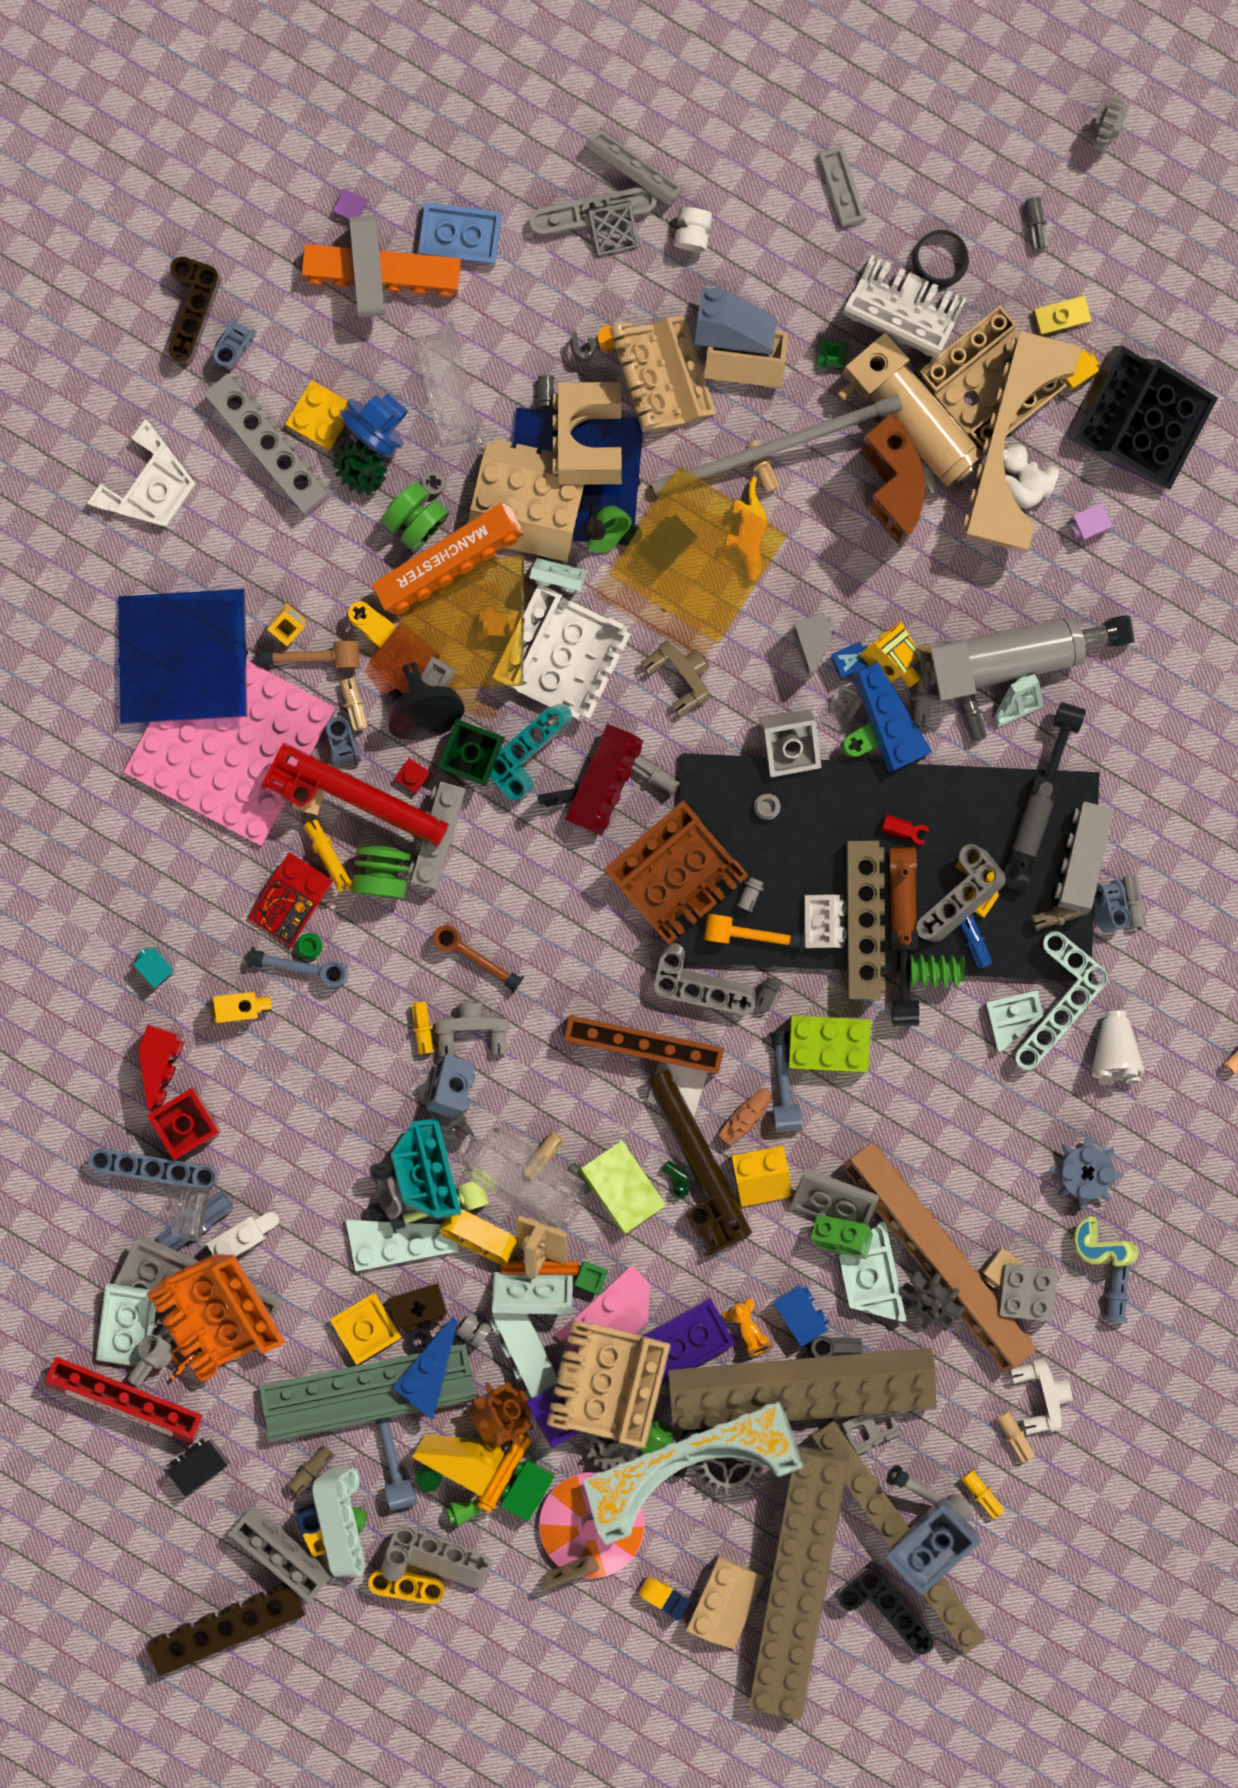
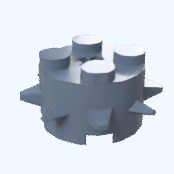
[1050,1136,1122,1209]

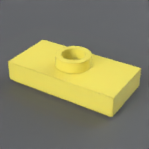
[1034,296,1092,336]

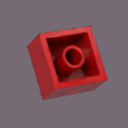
[147,1087,222,1160]

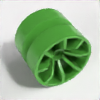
[380,481,450,552]

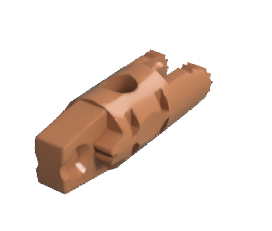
[719,1088,773,1146]

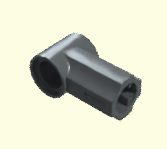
[808,1336,862,1358]

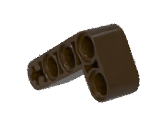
[169,256,221,366]

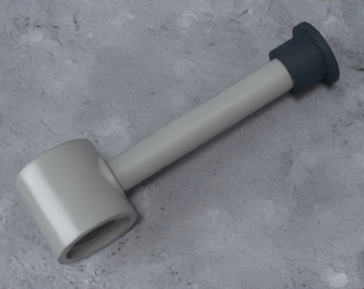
[886,1465,975,1520]

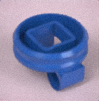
[340,393,408,457]

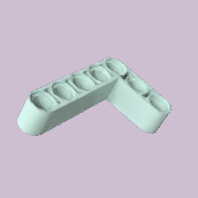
[1015,931,1108,1070]

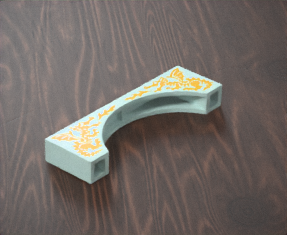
[583,1402,803,1545]

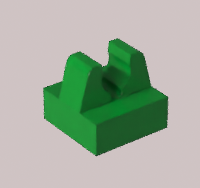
[818,339,847,370]

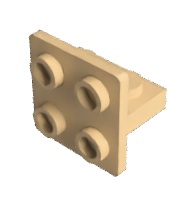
[516,1216,568,1279]

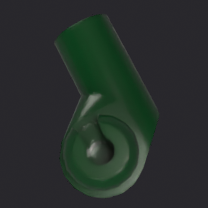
[661,1160,690,1199]

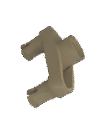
[641,640,710,717]

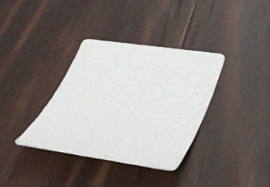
[647,1061,708,1116]

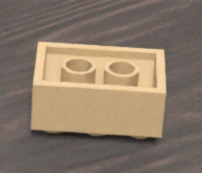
[704,331,789,388]
[686,1554,766,1649]

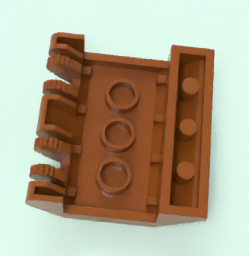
[604,800,749,945]

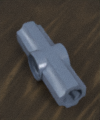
[156,1190,234,1251]

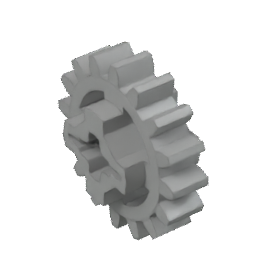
[1091,95,1127,153]
[584,1434,641,1471]

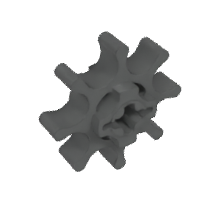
[899,1271,964,1331]

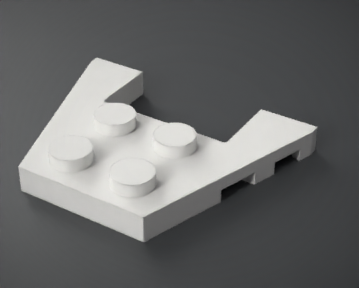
[87,420,196,528]

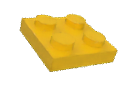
[285,380,348,452]
[330,1292,402,1365]

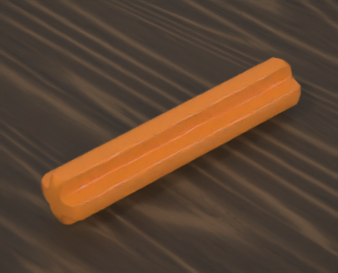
[501,1261,579,1276]

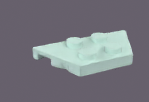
[838,1222,906,1322]

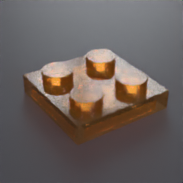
[369,622,440,695]

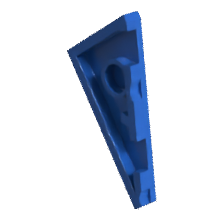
[393,1317,458,1421]

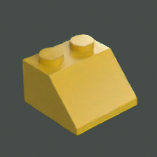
[731,1145,793,1207]

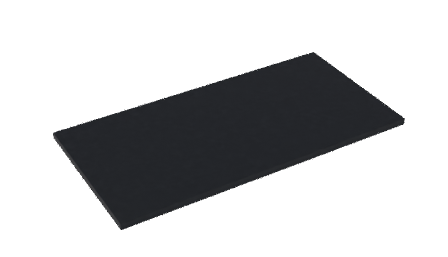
[672,753,1100,981]

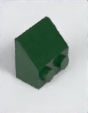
[438,719,505,786]

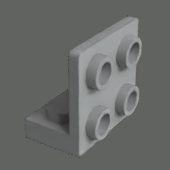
[999,1263,1058,1322]

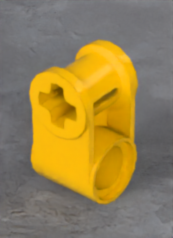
[348,601,397,649]

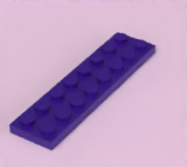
[526,1298,735,1448]

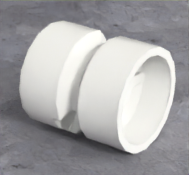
[674,207,712,252]

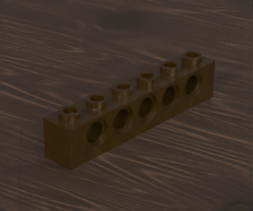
[146,1582,307,1677]

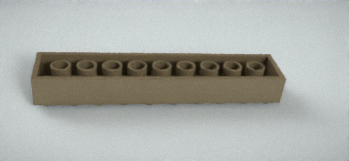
[668,1348,937,1431]
[749,1446,850,1721]

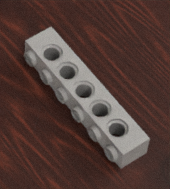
[204,373,329,517]

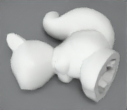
[1003,445,1059,508]

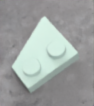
[994,674,1044,728]

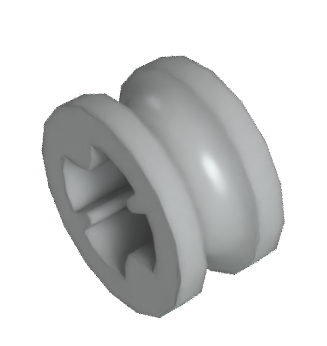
[422,471,446,496]

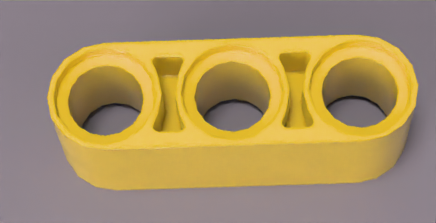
[439,1209,518,1265]
[368,1568,445,1604]

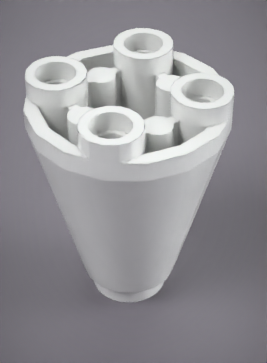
[1092,1011,1145,1085]

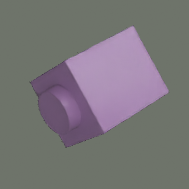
[1069,503,1113,542]

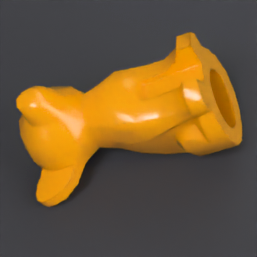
[722,1298,773,1358]

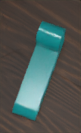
[490,704,572,800]

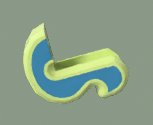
[1074,1216,1138,1267]

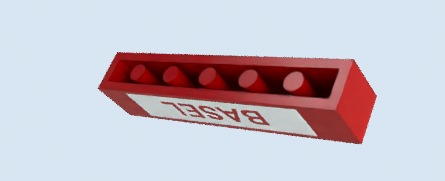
[45,1356,203,1445]

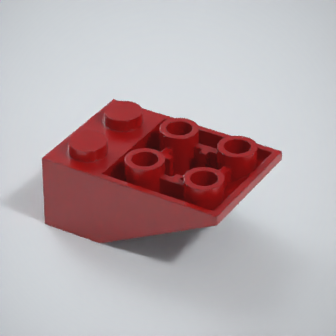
[138,1025,185,1110]

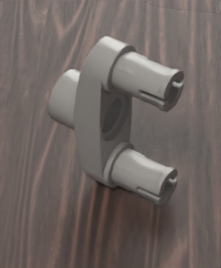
[435,1001,509,1057]

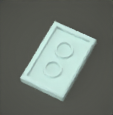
[492,1272,573,1314]
[96,1283,156,1367]

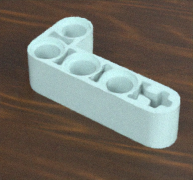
[313,1467,365,1577]

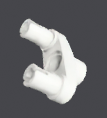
[1011,1358,1073,1435]

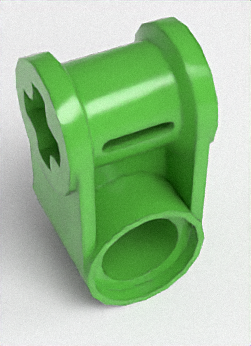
[842,722,879,759]

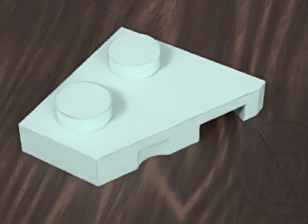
[986,990,1044,1052]

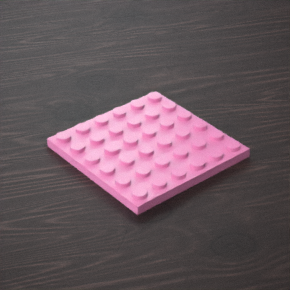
[123,635,336,846]

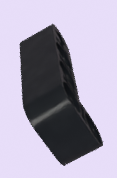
[837,1567,934,1655]

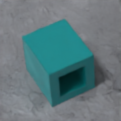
[133,947,176,988]

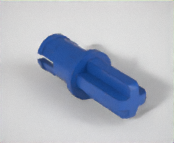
[960,916,992,969]

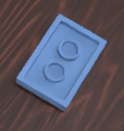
[418,202,502,265]

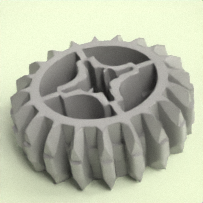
[694,1428,763,1496]

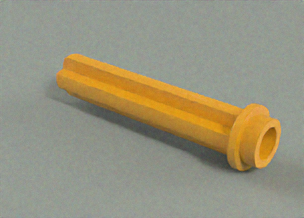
[477,1434,531,1513]

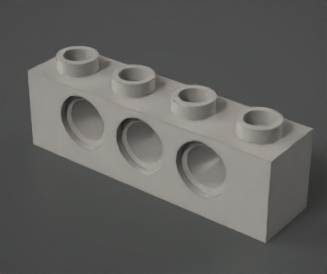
[229,1506,333,1603]

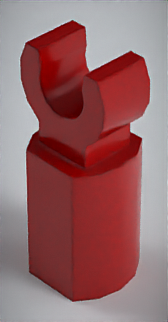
[881,814,929,845]

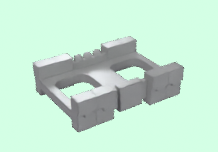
[842,1413,901,1455]

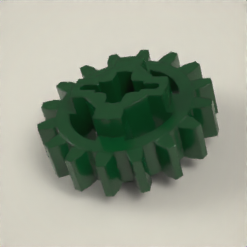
[333,439,387,495]

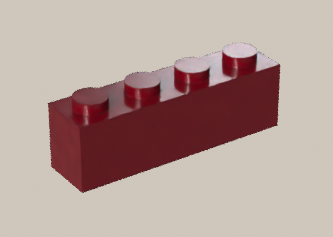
[565,724,644,836]

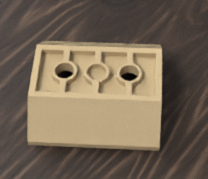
[919,305,1067,449]

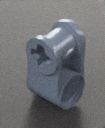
[213,318,256,371]
[326,716,362,768]
[1093,880,1131,932]

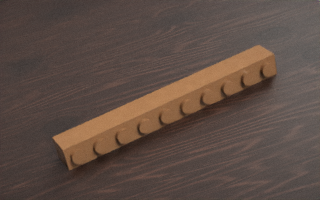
[841,1142,1036,1373]

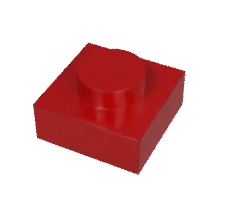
[394,758,431,795]

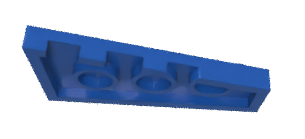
[853,663,932,771]

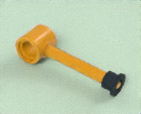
[703,914,805,953]

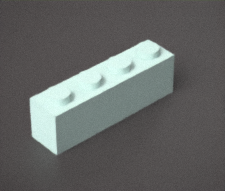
[490,1313,558,1399]

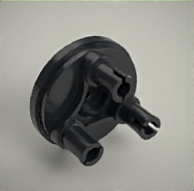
[387,662,465,740]

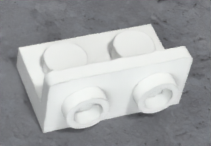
[805,895,847,948]

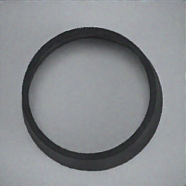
[912,230,969,287]

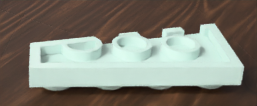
[346,1219,459,1271]

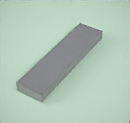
[585,130,683,206]

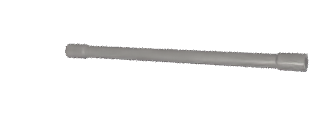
[652,394,903,496]

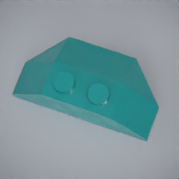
[390,1118,462,1219]

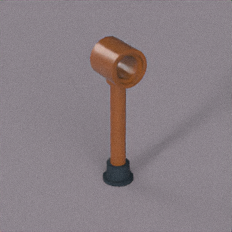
[433,925,524,994]

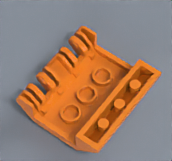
[147,1254,286,1382]

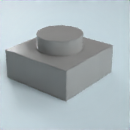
[421,656,457,687]

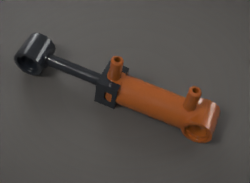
[889,847,919,1026]

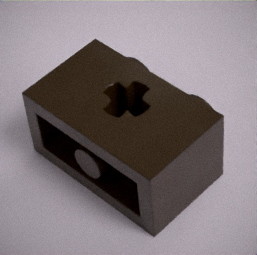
[388,1282,448,1332]

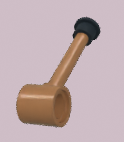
[259,641,360,670]

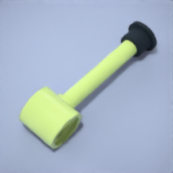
[389,1178,489,1233]

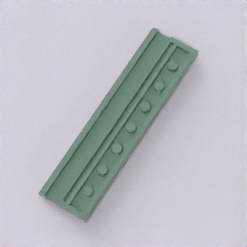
[259,1344,476,1442]

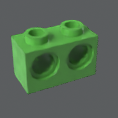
[811,1214,873,1259]

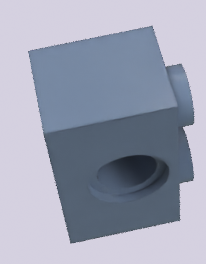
[426,1054,476,1119]

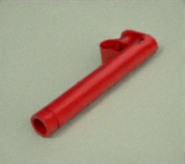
[260,743,449,847]

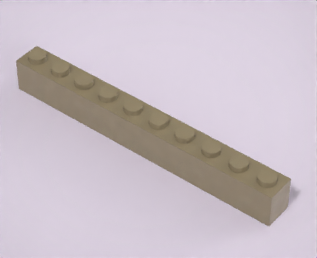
[811,1419,987,1654]

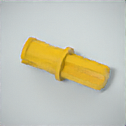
[412,1001,434,1054]
[960,1469,1004,1519]

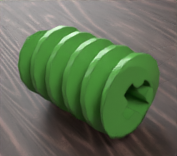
[910,954,964,989]

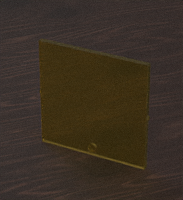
[609,466,787,644]
[401,556,525,692]

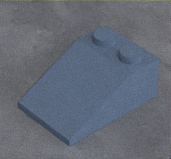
[694,288,777,354]
[885,1497,980,1596]

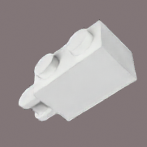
[206,1212,280,1256]

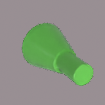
[446,1500,496,1527]

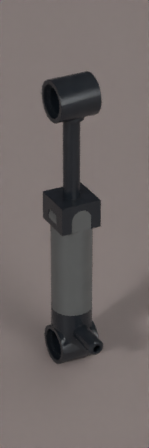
[1002,701,1086,895]

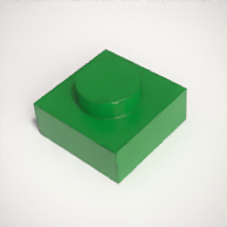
[573,1261,608,1295]

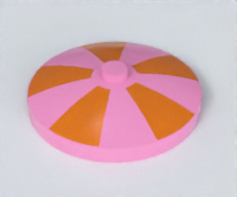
[539,1471,645,1578]

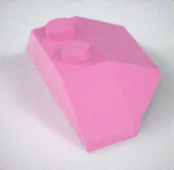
[554,1265,650,1353]

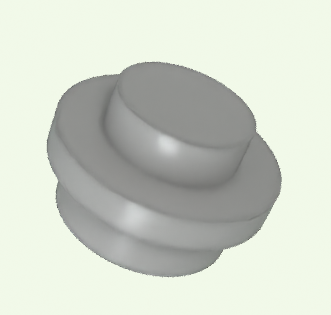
[754,794,780,820]

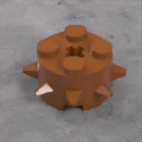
[469,1381,533,1447]

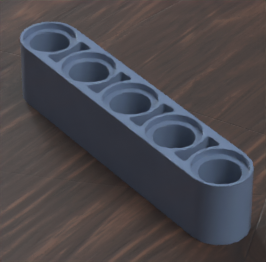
[88,1148,218,1189]

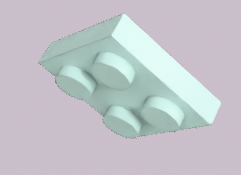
[530,557,588,593]

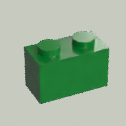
[499,1458,555,1522]

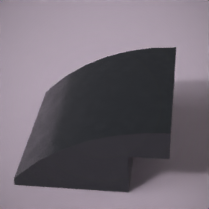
[1066,346,1218,490]

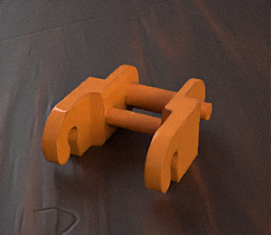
[170,1344,195,1381]

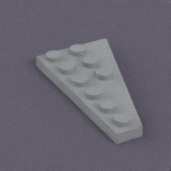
[113,1234,282,1319]

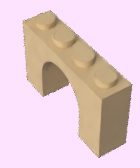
[553,382,622,485]

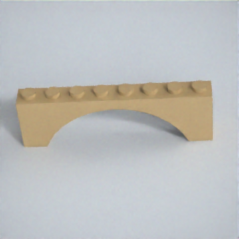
[962,331,1081,553]

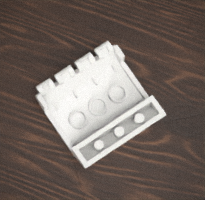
[493,584,631,722]

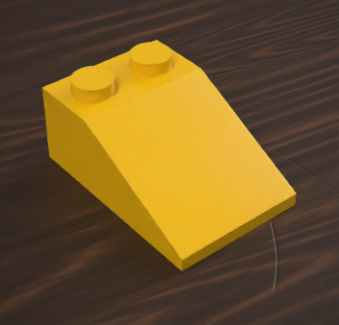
[413,1434,505,1496]

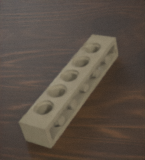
[846,841,885,1000]

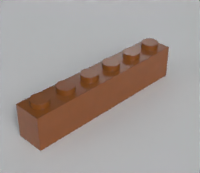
[564,1015,724,1074]

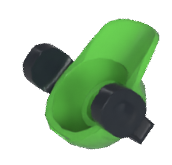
[587,506,642,553]

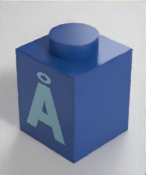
[830,641,869,680]

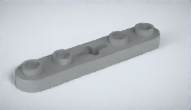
[529,187,657,236]

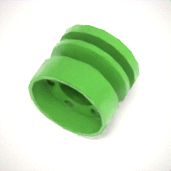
[351,845,411,899]

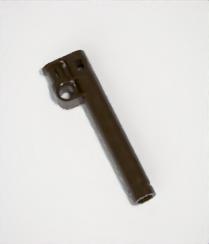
[646,1069,753,1257]

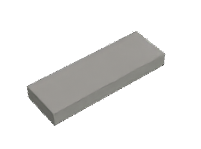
[818,145,867,228]

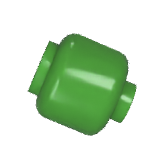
[638,1421,674,1456]

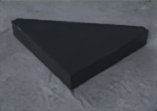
[537,787,579,808]

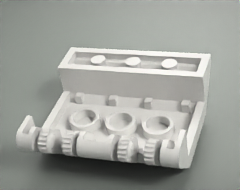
[843,255,966,359]

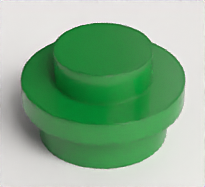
[296,933,323,959]
[416,1465,442,1491]

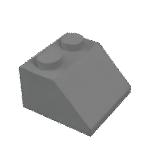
[792,613,835,677]
[759,709,822,777]

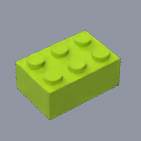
[788,1016,871,1072]

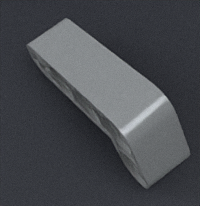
[349,215,385,318]
[916,844,1005,942]
[654,943,756,1015]
[381,1526,492,1588]

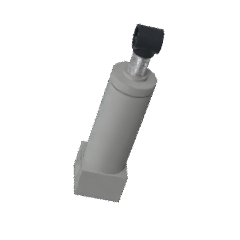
[917,615,1135,701]

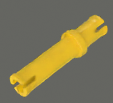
[303,819,353,892]

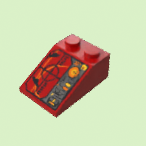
[248,852,334,947]

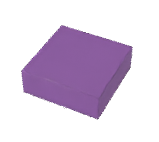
[333,188,368,221]

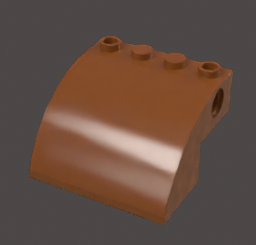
[859,414,925,548]

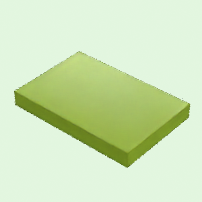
[579,1141,666,1235]

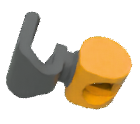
[571,325,615,362]

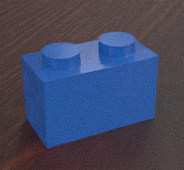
[773,1284,829,1347]

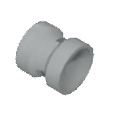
[456,1312,492,1349]

